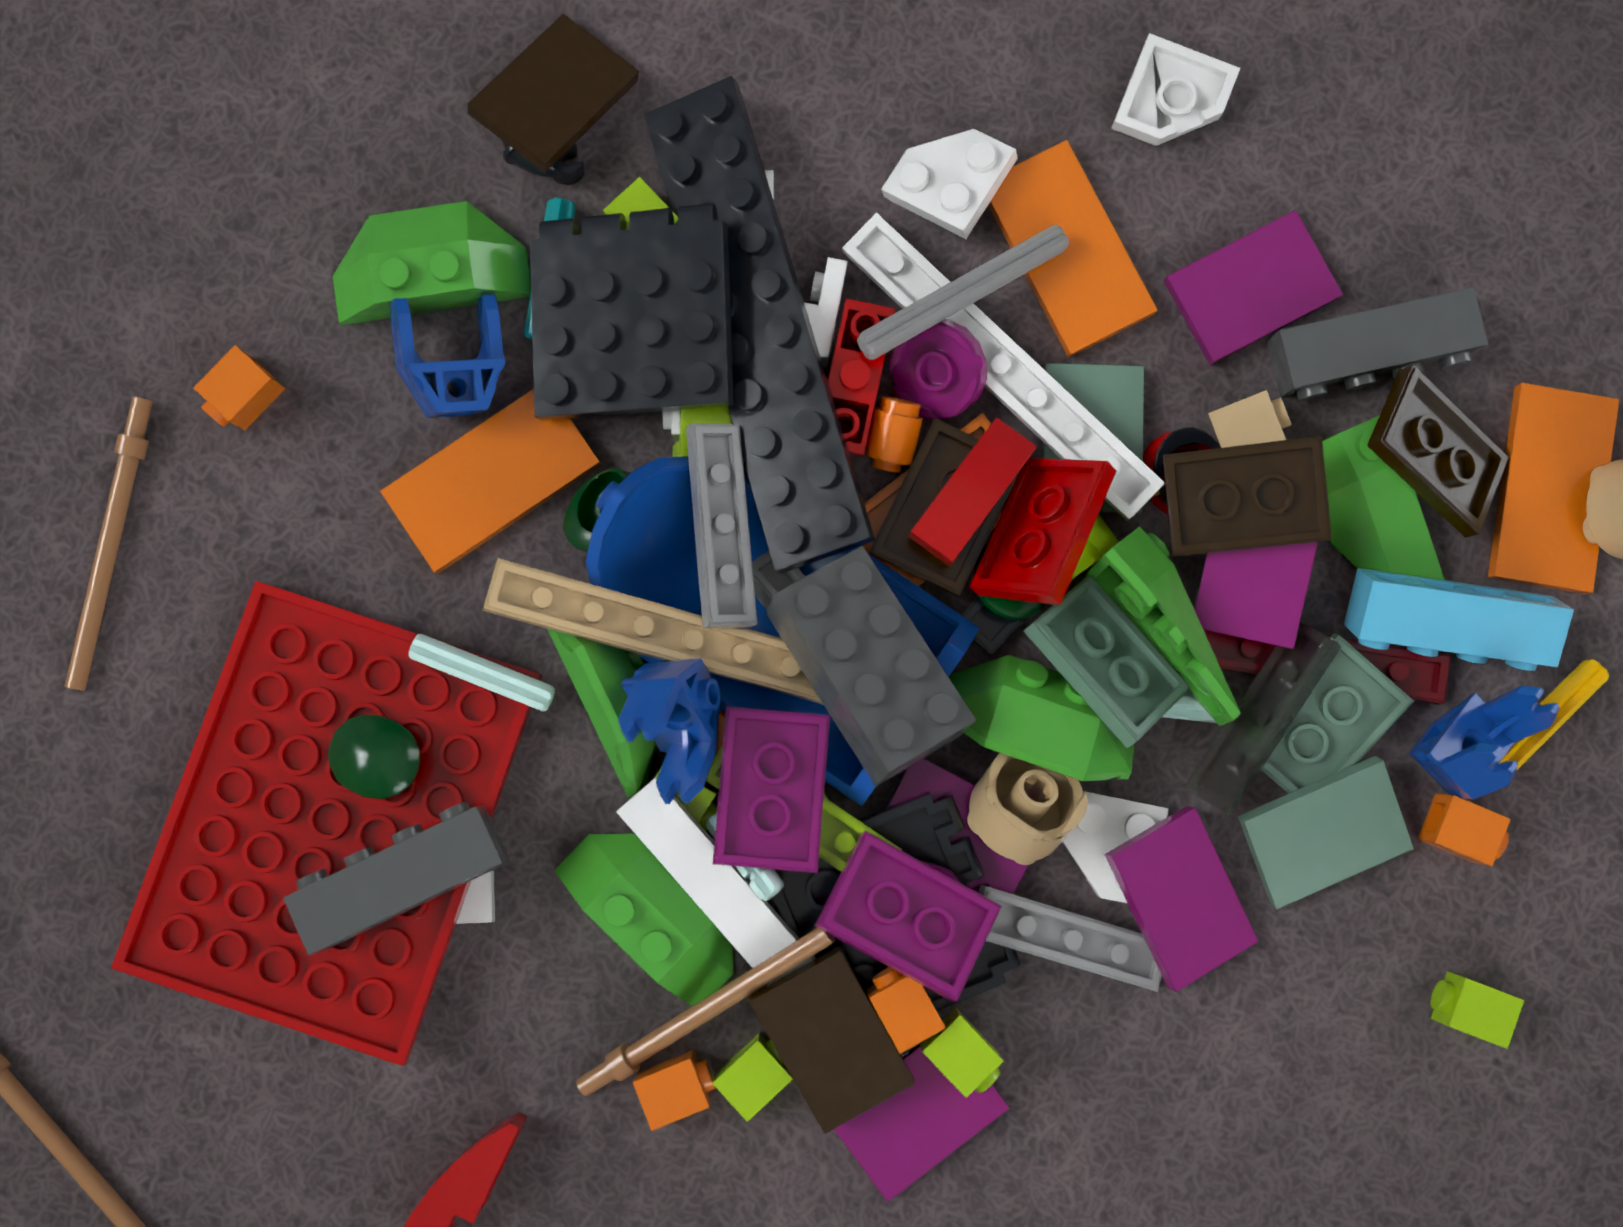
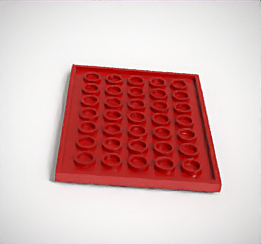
[111,581,543,1066]

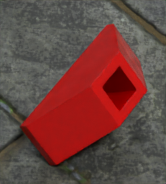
[828,298,895,456]

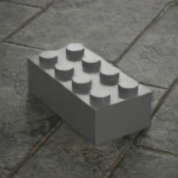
[766,546,976,787]

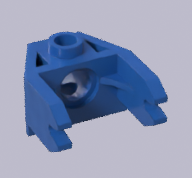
[390,295,505,418]
[618,658,720,804]
[1409,686,1560,800]

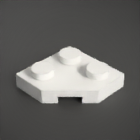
[1111,33,1240,146]
[881,129,1018,239]
[1062,791,1169,903]

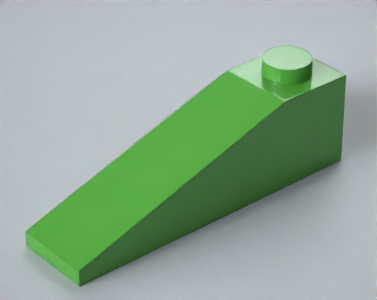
[1322,415,1445,580]
[1085,527,1241,726]

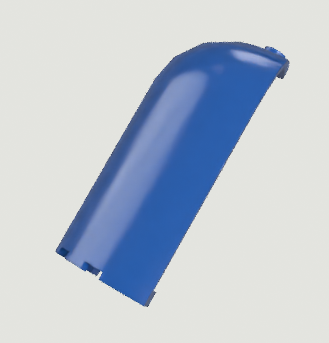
[586,456,980,806]

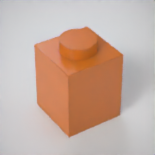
[193,345,286,430]
[1417,793,1511,867]
[866,967,946,1054]
[632,1049,717,1131]

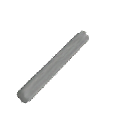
[857,225,1069,360]

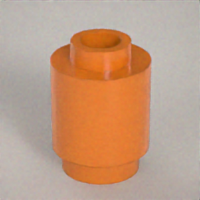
[864,396,923,472]

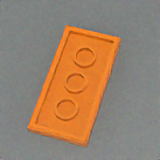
[988,140,1158,358]
[1488,383,1619,594]
[380,389,602,574]

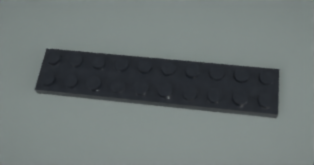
[644,76,875,574]

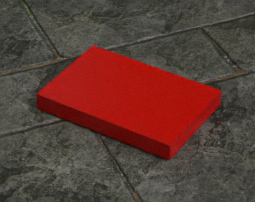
[970,458,1117,605]

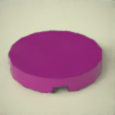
[889,320,987,420]

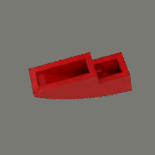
[908,417,1037,567]
[404,1112,527,1227]

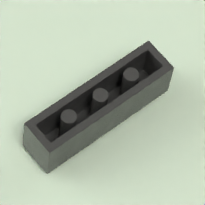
[1267,287,1488,402]
[283,801,511,956]

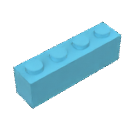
[1344,568,1574,671]

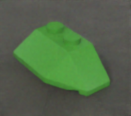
[333,201,531,325]
[547,629,658,799]
[948,655,1134,781]
[554,833,734,1007]

